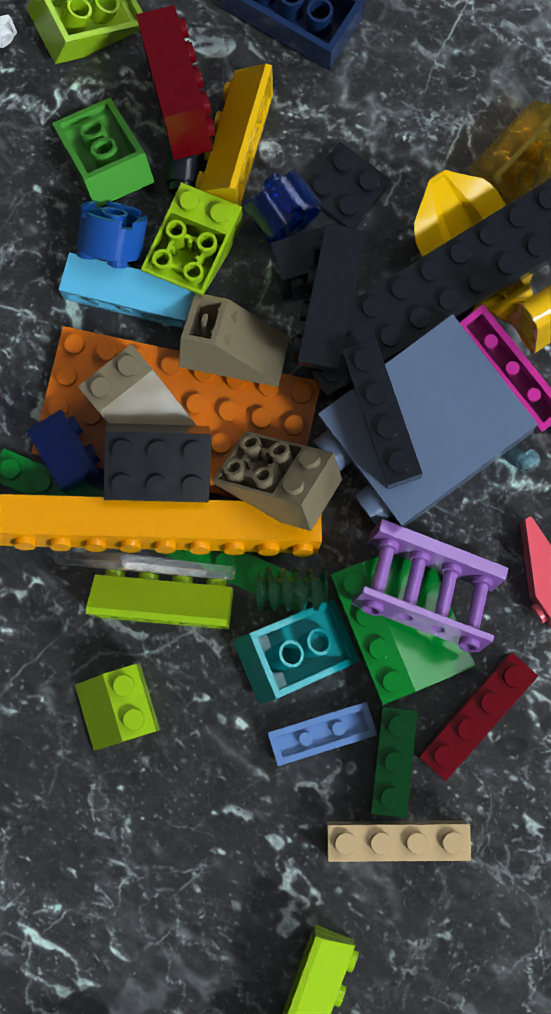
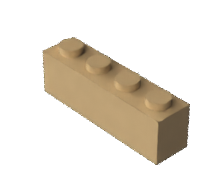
[327,820,471,862]

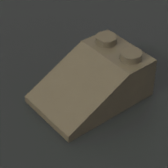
[78,344,197,426]

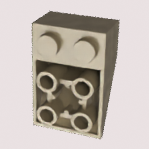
[179,293,290,387]
[212,431,342,531]

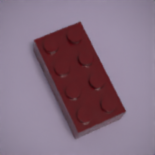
[136,5,216,160]

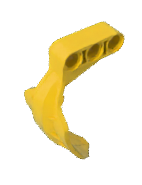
[414,170,551,354]

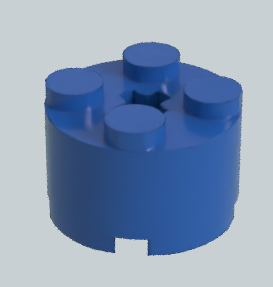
[76,201,148,268]

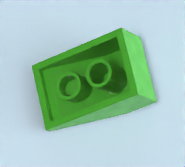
[52,98,154,207]

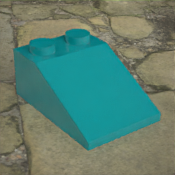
[232,598,360,704]

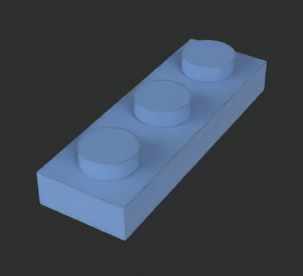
[268,702,377,766]

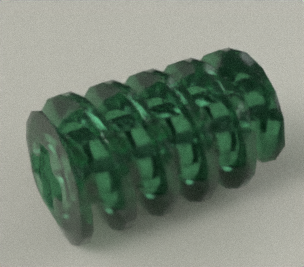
[257,567,327,612]

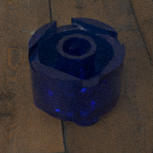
[243,169,323,246]

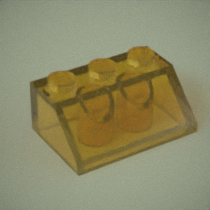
[468,100,551,205]

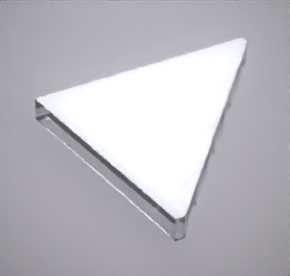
[55,551,235,580]

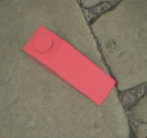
[520,516,551,627]

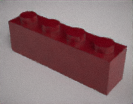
[416,652,538,781]

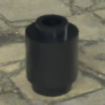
[165,150,200,195]

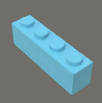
[59,252,195,329]

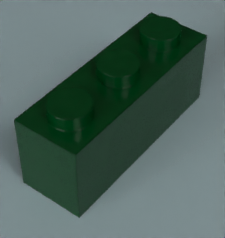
[369,707,418,818]

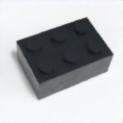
[104,423,212,502]

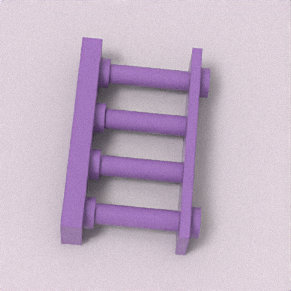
[352,519,508,652]

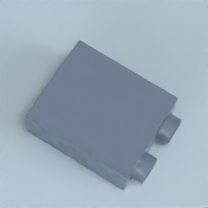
[313,314,538,528]

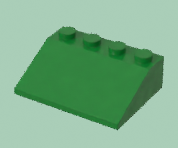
[329,554,476,705]

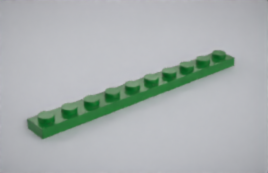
[0,448,311,612]

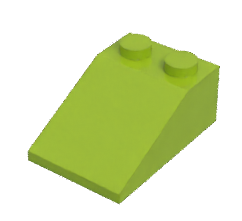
[27,0,143,64]

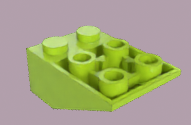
[141,182,243,296]

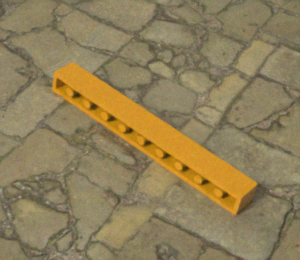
[0,494,322,557]

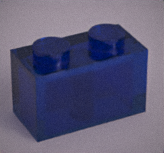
[26,409,101,493]

